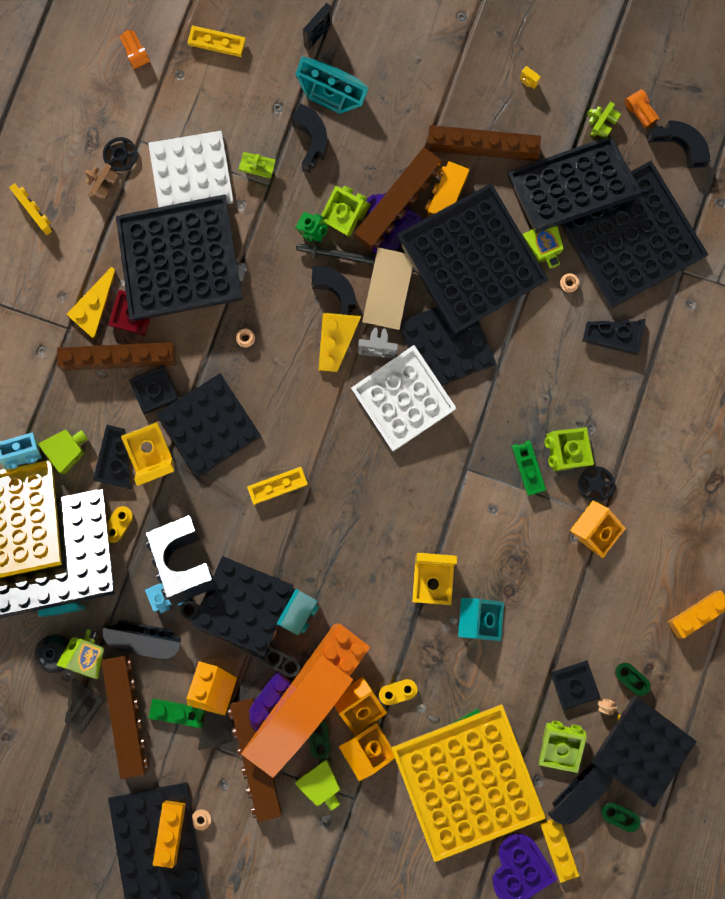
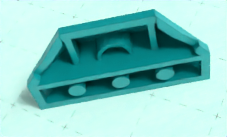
[295,56,369,114]

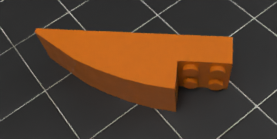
[241,623,370,778]

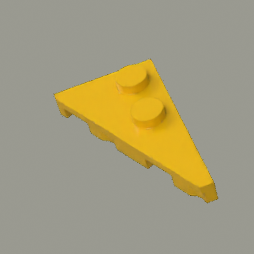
[66,267,115,339]

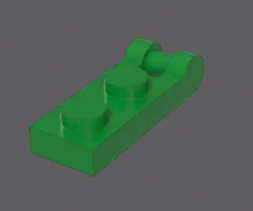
[511,440,546,496]
[148,698,206,728]

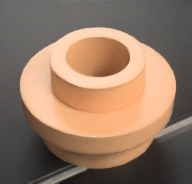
[560,274,579,292]
[236,329,255,348]
[598,699,618,715]
[192,809,211,830]

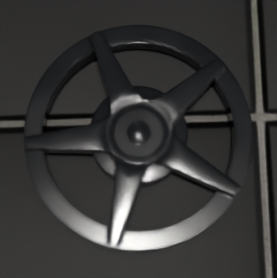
[103,137,138,172]
[578,466,615,502]

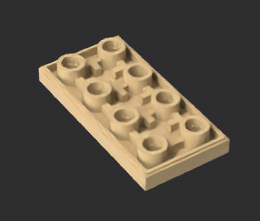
[362,248,413,330]

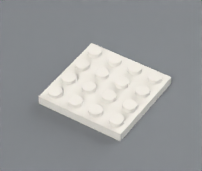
[148,131,234,207]
[351,345,457,452]

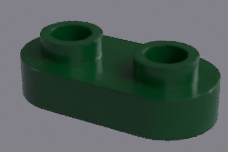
[615,663,651,696]
[309,720,330,759]
[601,802,640,832]

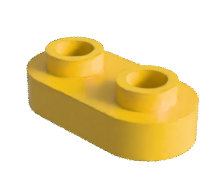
[108,506,133,543]
[379,679,417,705]

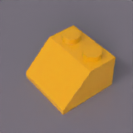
[570,501,626,558]
[186,662,237,716]
[334,676,387,735]
[339,722,395,781]

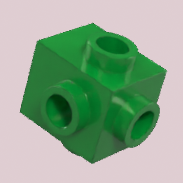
[295,212,329,243]

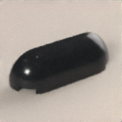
[103,621,181,659]
[548,763,613,825]

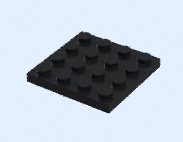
[400,307,497,386]
[156,373,262,478]
[191,556,294,657]
[591,695,697,808]

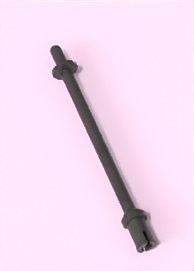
[296,242,417,273]

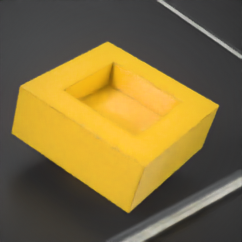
[520,66,541,89]

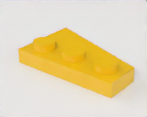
[318,313,361,372]

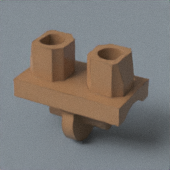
[84,163,118,199]

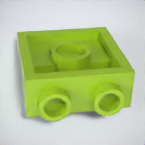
[321,185,371,237]
[545,427,594,471]
[538,721,587,773]

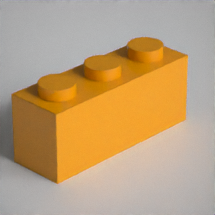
[425,161,469,217]
[667,590,725,639]
[153,800,186,868]

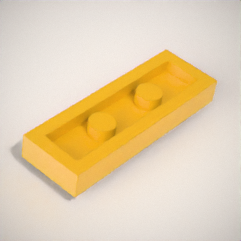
[188,25,246,57]
[9,183,52,236]
[247,467,308,505]
[539,819,579,883]

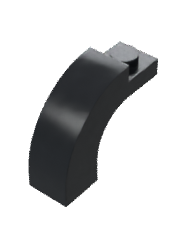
[292,103,328,173]
[647,121,711,169]
[311,266,356,315]

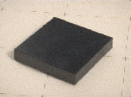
[303,2,332,49]
[129,365,179,415]
[550,660,600,711]

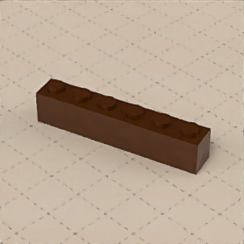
[427,125,541,161]
[354,147,442,252]
[57,342,176,371]
[101,656,149,779]
[228,697,282,823]

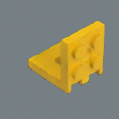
[121,422,175,486]
[412,553,457,605]

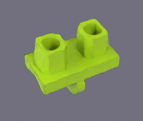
[587,101,621,138]
[238,152,276,179]

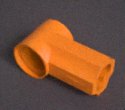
[119,30,150,69]
[624,89,660,129]

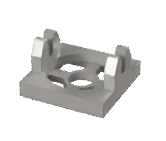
[358,328,398,359]

